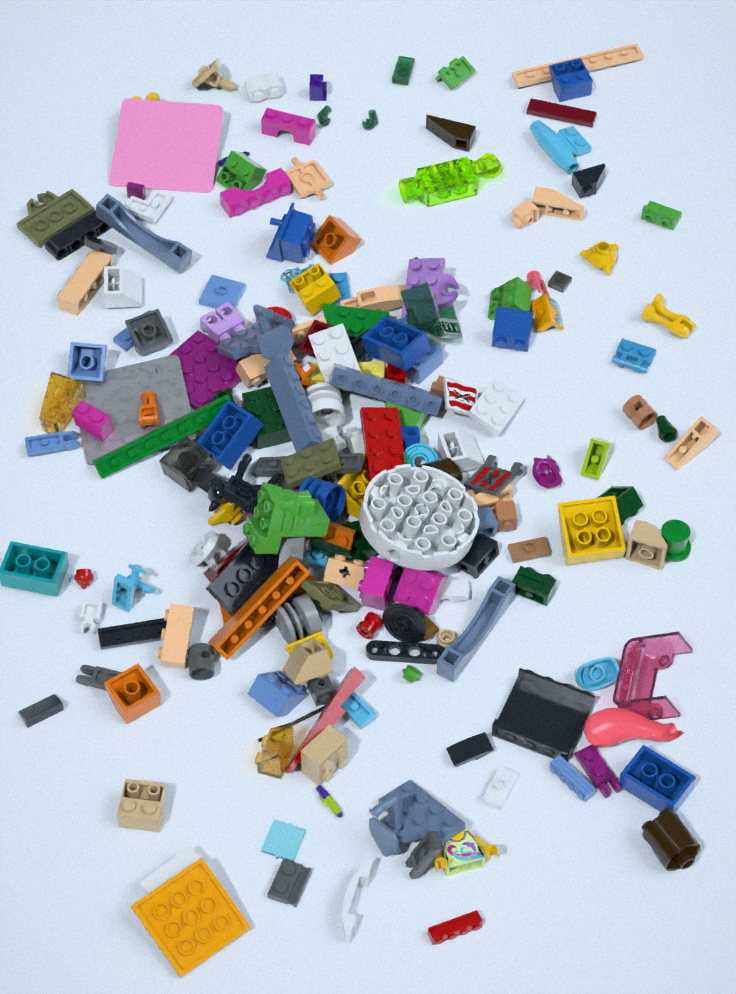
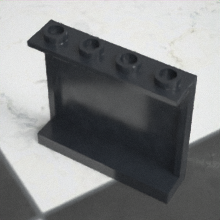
[491,668,595,763]

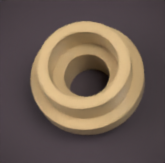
[436,629,456,648]

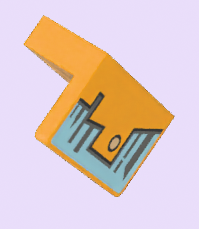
[531,293,564,333]

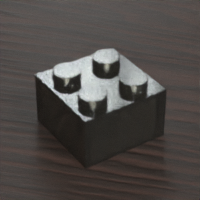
[159,436,217,492]

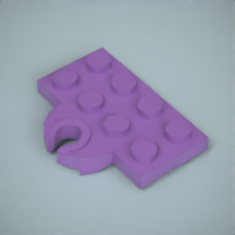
[401,258,459,325]

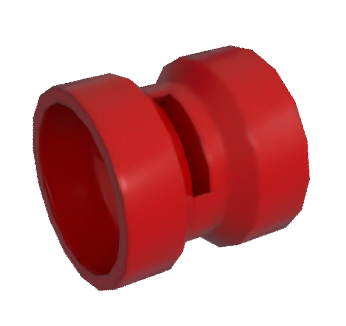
[356,612,384,640]

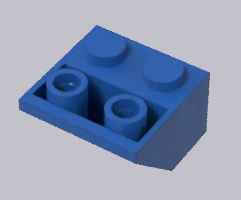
[549,58,593,102]

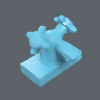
[112,564,156,612]

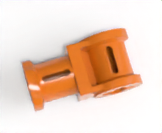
[139,391,160,428]

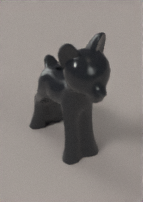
[208,454,282,512]

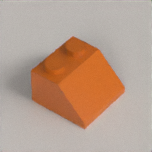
[311,215,362,265]
[104,663,161,724]

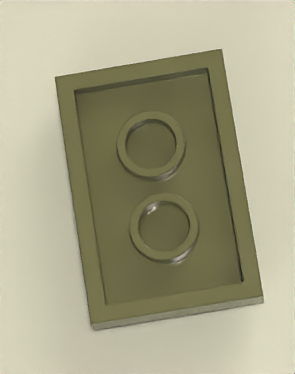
[281,438,343,489]
[301,580,361,612]

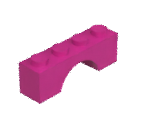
[220,168,292,218]

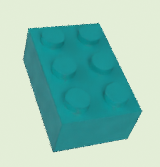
[0,541,69,597]

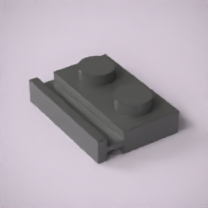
[267,858,312,908]

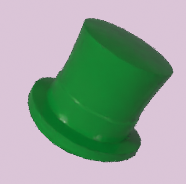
[661,519,691,562]

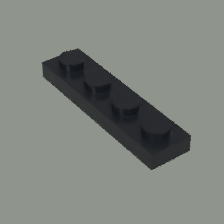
[98,618,167,650]

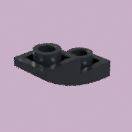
[446,732,494,768]

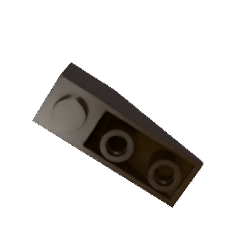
[426,114,476,152]

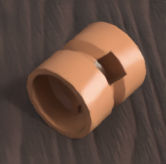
[622,395,657,430]

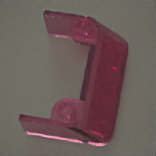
[613,631,693,720]

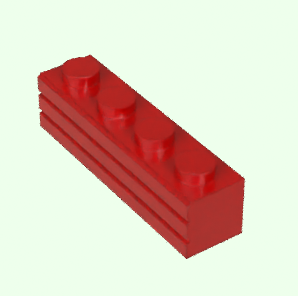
[427,910,483,945]

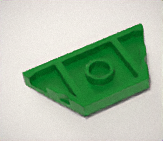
[322,303,390,341]

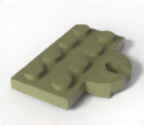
[16,189,94,247]

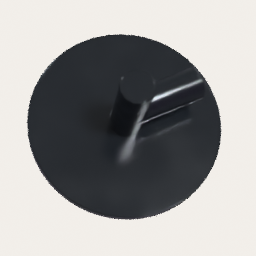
[382,603,427,643]

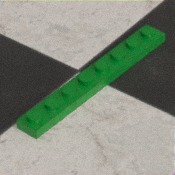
[92,394,232,479]

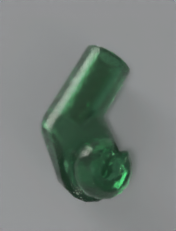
[317,105,332,126]

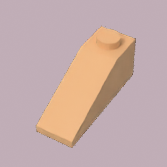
[532,186,585,221]
[664,416,720,470]

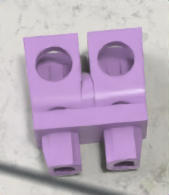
[200,302,246,344]

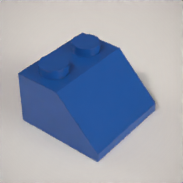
[492,306,533,352]

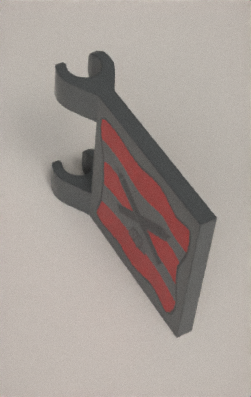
[464,454,523,496]

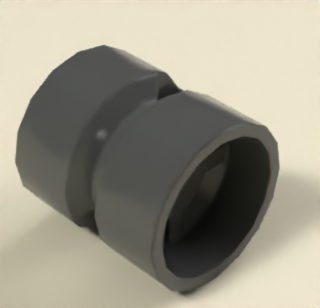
[188,643,215,681]

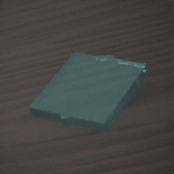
[261,819,307,862]

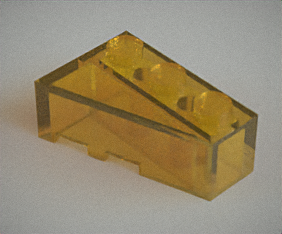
[39,371,87,433]

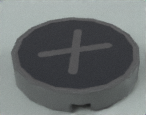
[83,236,119,254]

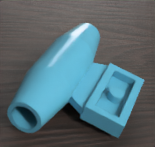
[530,120,592,174]

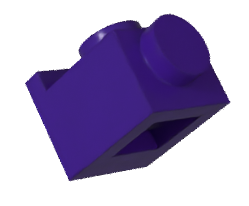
[309,74,327,101]

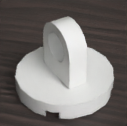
[189,530,226,566]

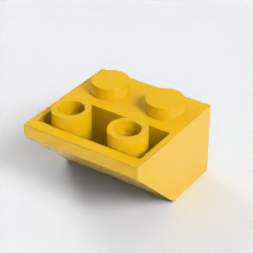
[289,262,342,316]

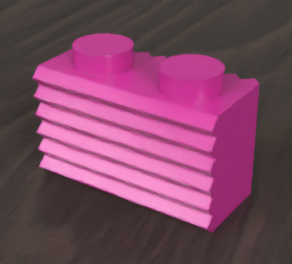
[71,401,114,441]

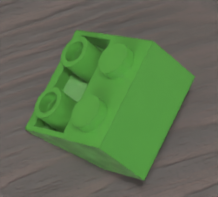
[215,150,267,191]
[488,276,532,320]

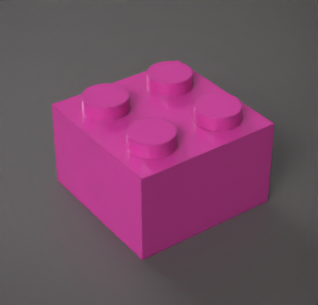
[358,556,396,611]
[393,567,448,615]

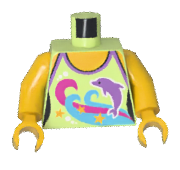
[434,830,499,877]

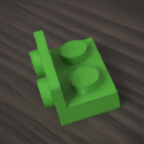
[435,56,476,90]
[641,200,682,231]

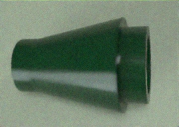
[656,415,677,442]

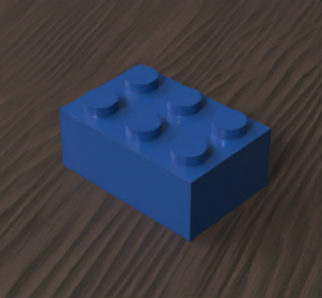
[361,316,430,371]
[195,400,264,470]
[619,744,696,812]

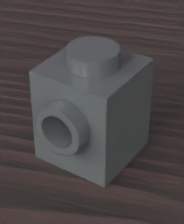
[307,674,335,707]

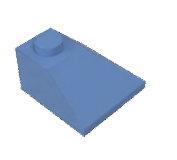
[67,342,107,382]

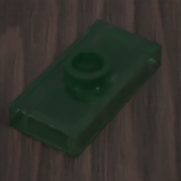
[392,56,415,85]
[311,537,350,559]

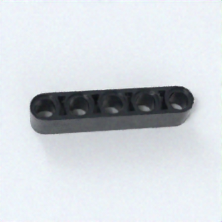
[45,210,112,260]

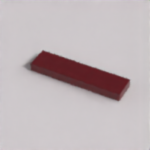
[526,98,597,128]

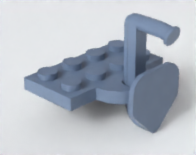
[216,304,296,360]
[368,779,466,857]

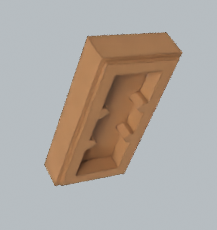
[508,537,551,563]

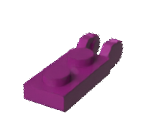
[575,745,621,798]

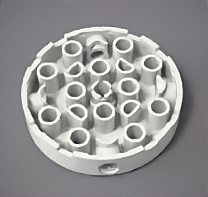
[359,464,479,571]

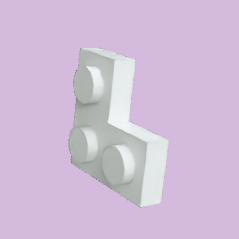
[124,190,171,223]

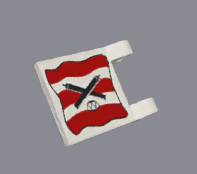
[443,377,487,416]

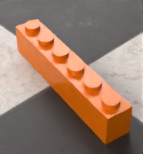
[208,555,310,660]

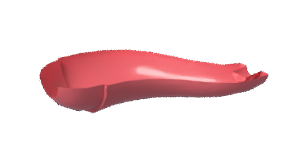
[584,708,683,748]

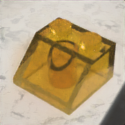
[255,723,294,779]

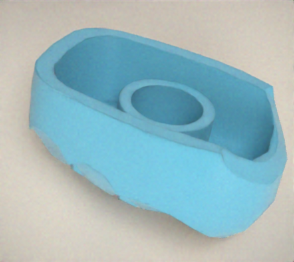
[574,657,620,690]

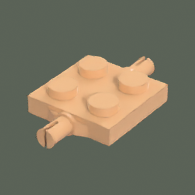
[284,157,331,200]

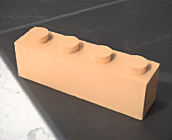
[57,250,113,316]

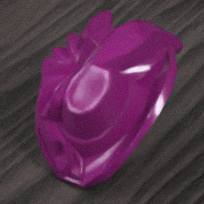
[532,455,563,488]

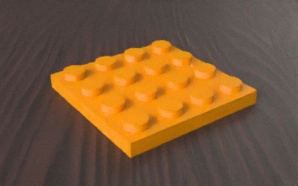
[131,858,252,978]

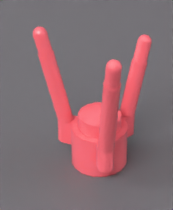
[525,270,550,296]

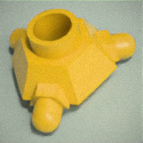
[580,241,618,275]
[208,501,244,526]

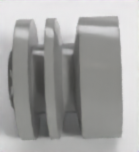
[273,593,322,644]

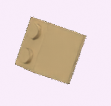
[626,519,668,571]

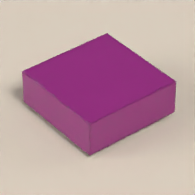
[126,182,146,200]

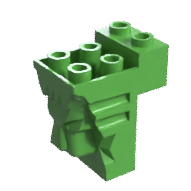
[243,482,330,554]

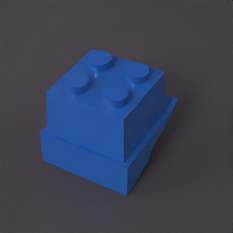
[266,202,317,263]

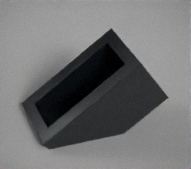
[571,163,606,198]

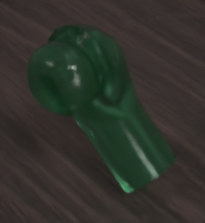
[362,109,379,130]

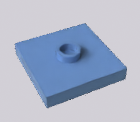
[199,275,246,311]

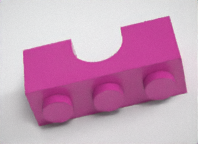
[261,108,316,146]

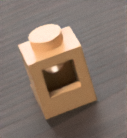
[511,200,539,230]

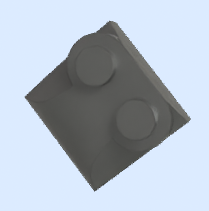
[125,309,173,355]

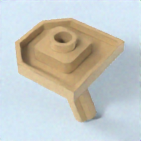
[191,57,236,91]

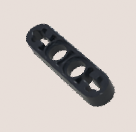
[366,640,444,664]

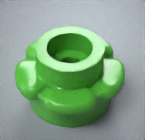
[402,665,421,683]

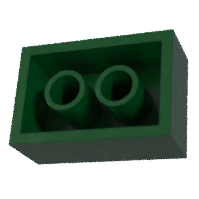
[242,386,292,450]

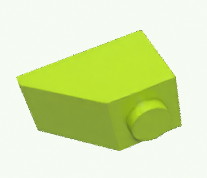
[581,436,613,480]

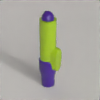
[316,785,343,818]

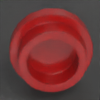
[74,568,94,589]

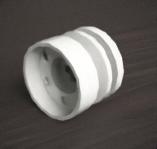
[305,383,345,429]

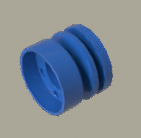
[298,477,346,523]

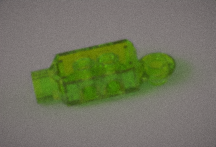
[399,153,503,207]

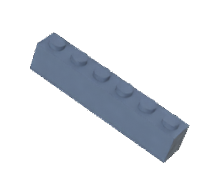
[264,354,323,452]

